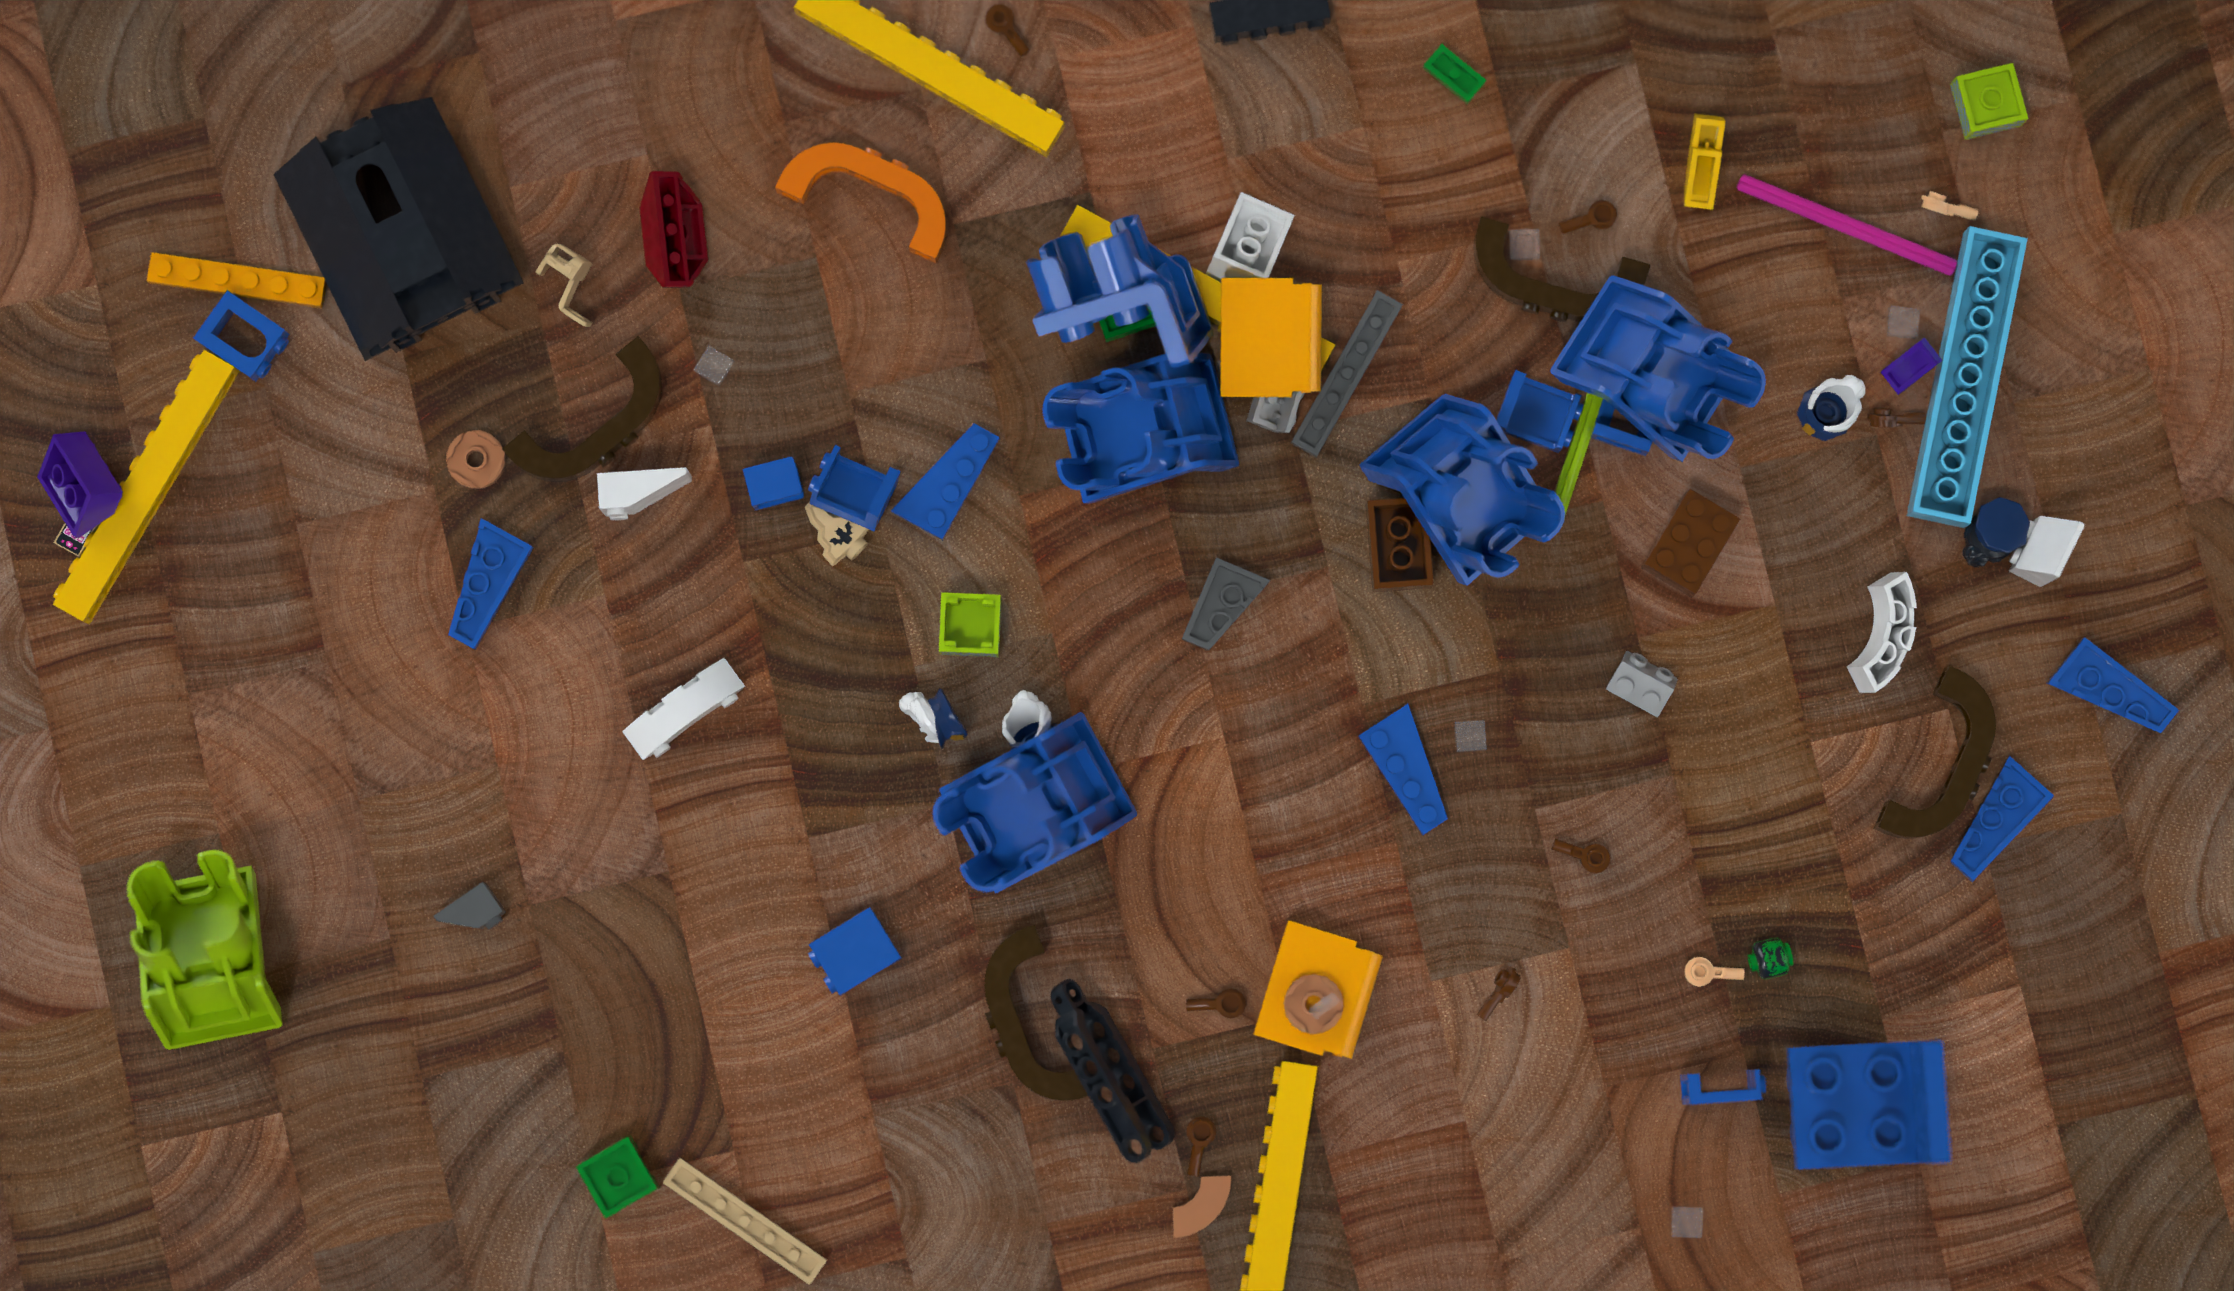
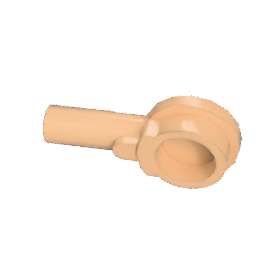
[1921,191,1978,221]
[1684,957,1744,987]

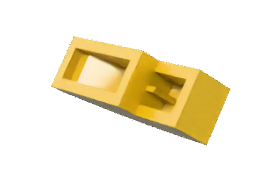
[1684,114,1726,210]

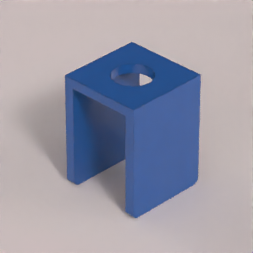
[743,457,804,511]

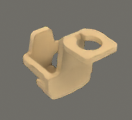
[536,244,592,327]

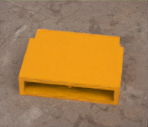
[1220,278,1322,397]
[1253,920,1383,1059]

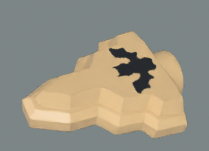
[805,502,869,567]

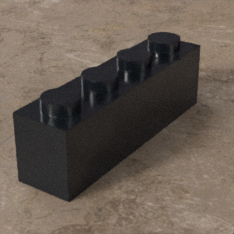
[1209,0,1331,46]

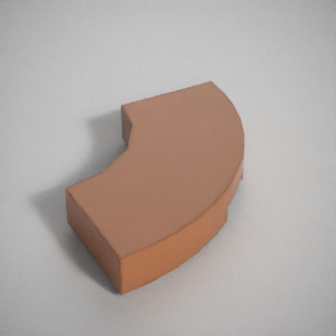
[1173,1176,1231,1238]

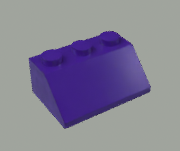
[37,431,123,538]

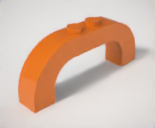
[775,143,946,264]

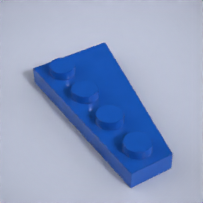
[891,423,1000,541]
[448,518,534,650]
[2047,637,2179,733]
[1358,704,1448,836]
[1950,756,2054,882]

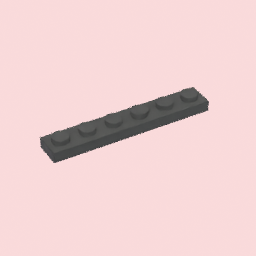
[1291,290,1403,458]

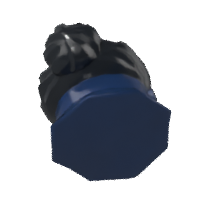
[1962,497,2030,567]

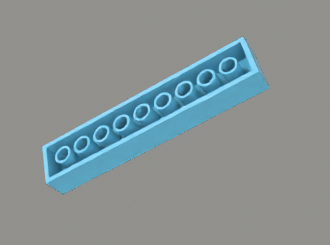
[1906,226,2028,528]

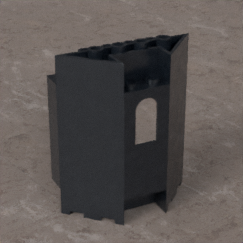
[273,97,524,361]

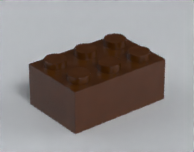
[1641,489,1740,598]
[1365,498,1434,593]

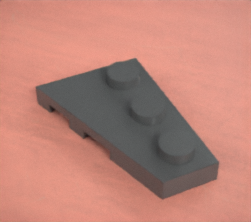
[1182,558,1270,651]

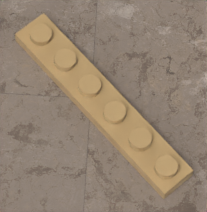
[663,1158,827,1285]

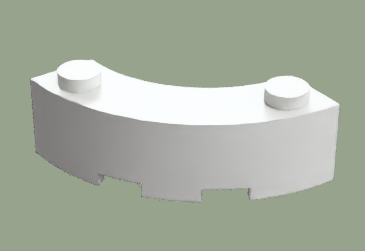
[1847,572,1917,693]
[622,658,745,760]

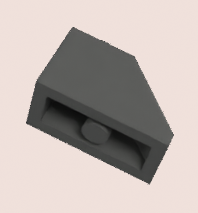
[434,882,506,930]

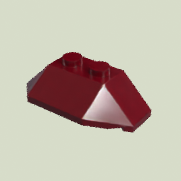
[639,171,708,288]

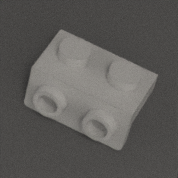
[1247,391,1304,433]
[1606,651,1678,718]

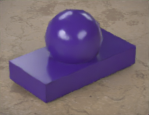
[1881,337,1943,395]

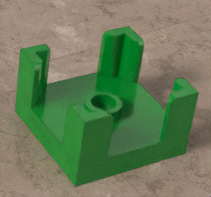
[575,1136,661,1219]

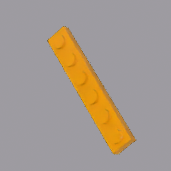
[147,252,326,308]

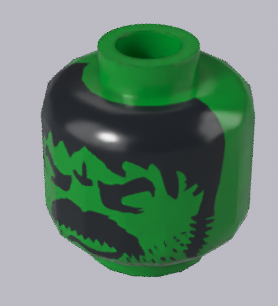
[1747,937,1794,980]

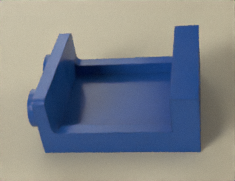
[1496,370,1584,453]
[808,445,901,532]
[808,907,902,996]

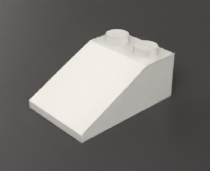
[1206,192,1294,282]
[597,467,692,520]
[2009,516,2085,587]

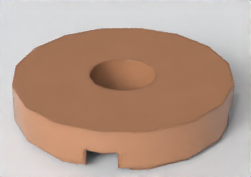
[446,430,506,489]
[1283,974,1343,1034]

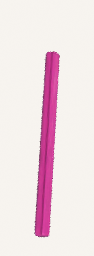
[1737,174,1957,275]

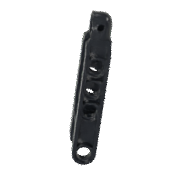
[1050,979,1175,1163]

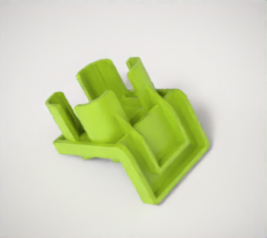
[127,850,282,1049]

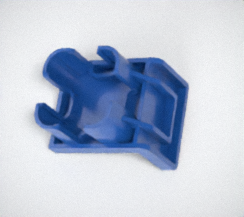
[1026,214,1214,368]
[1550,275,1766,462]
[1043,353,1239,503]
[1360,394,1565,586]
[933,712,1137,894]
[1786,1040,1951,1169]

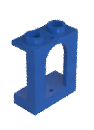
[193,290,290,382]
[1591,399,1652,456]
[1680,1069,1766,1105]

